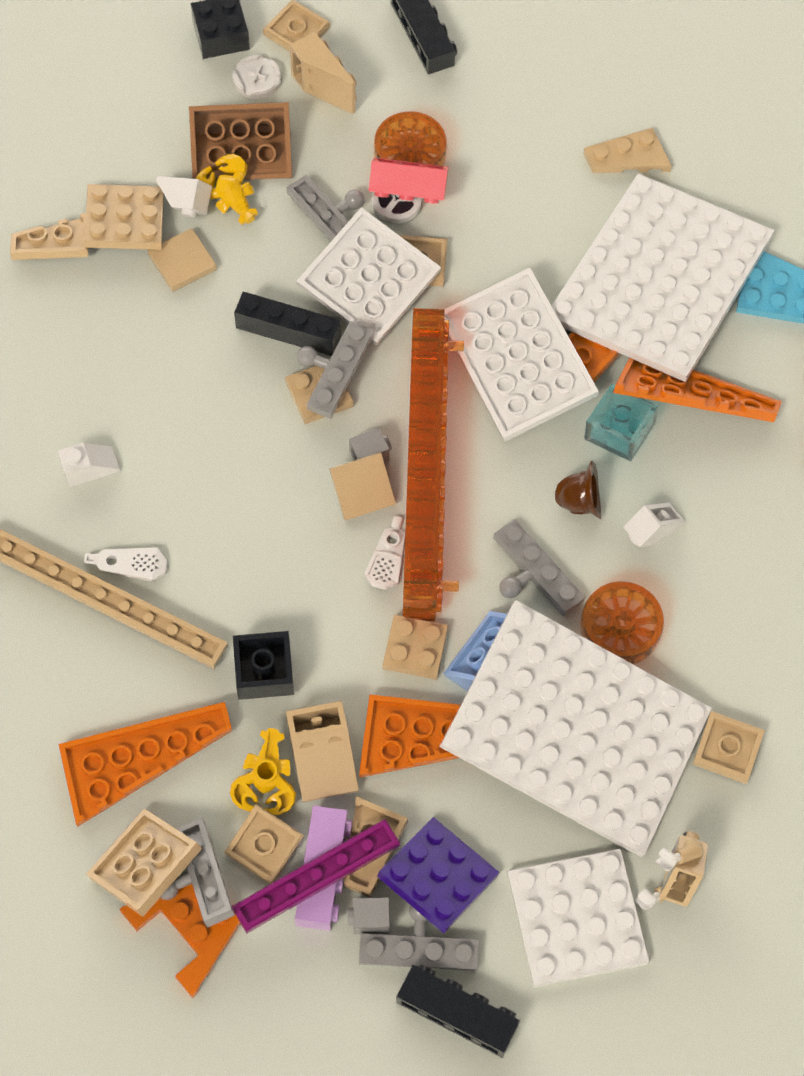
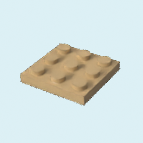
[84,184,164,250]
[86,809,202,917]

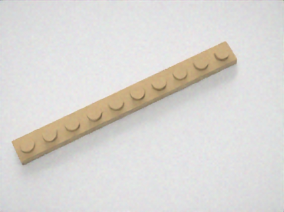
[0,529,228,669]

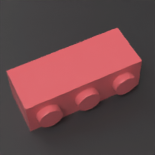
[369,158,449,204]

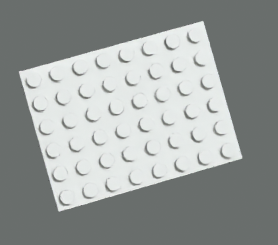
[552,173,774,382]
[439,600,712,857]

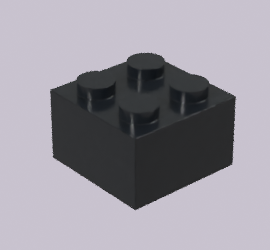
[191,0,250,59]
[233,631,294,700]

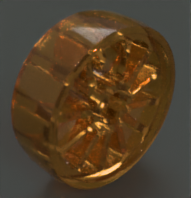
[373,111,448,166]
[580,581,664,664]

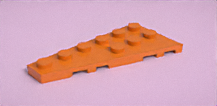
[613,358,782,422]
[359,694,460,778]
[58,702,232,827]

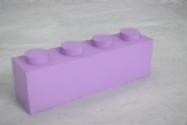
[295,806,352,931]

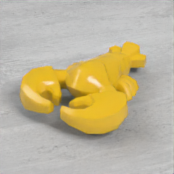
[196,154,258,225]
[230,728,296,815]

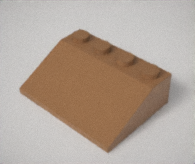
[189,102,292,181]

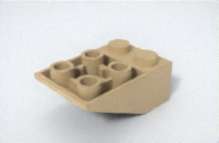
[290,32,357,114]
[286,701,359,802]

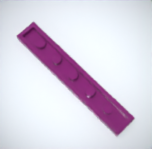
[232,819,400,934]

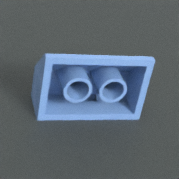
[443,611,507,691]

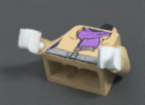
[635,831,708,910]

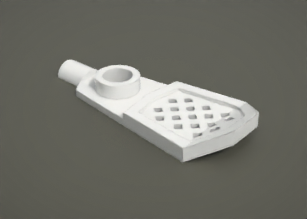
[364,516,405,590]
[84,547,168,582]

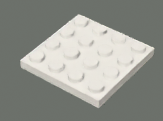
[297,207,441,346]
[507,849,649,988]

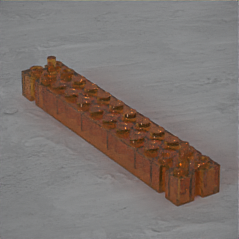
[402,308,464,621]

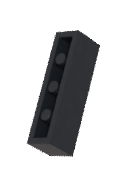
[390,0,458,75]
[234,291,341,356]
[396,965,520,1058]

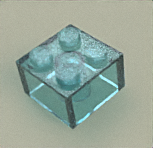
[584,384,658,462]

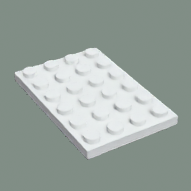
[438,267,599,442]

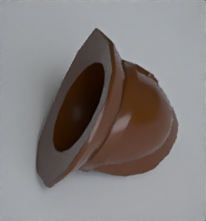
[555,461,601,519]

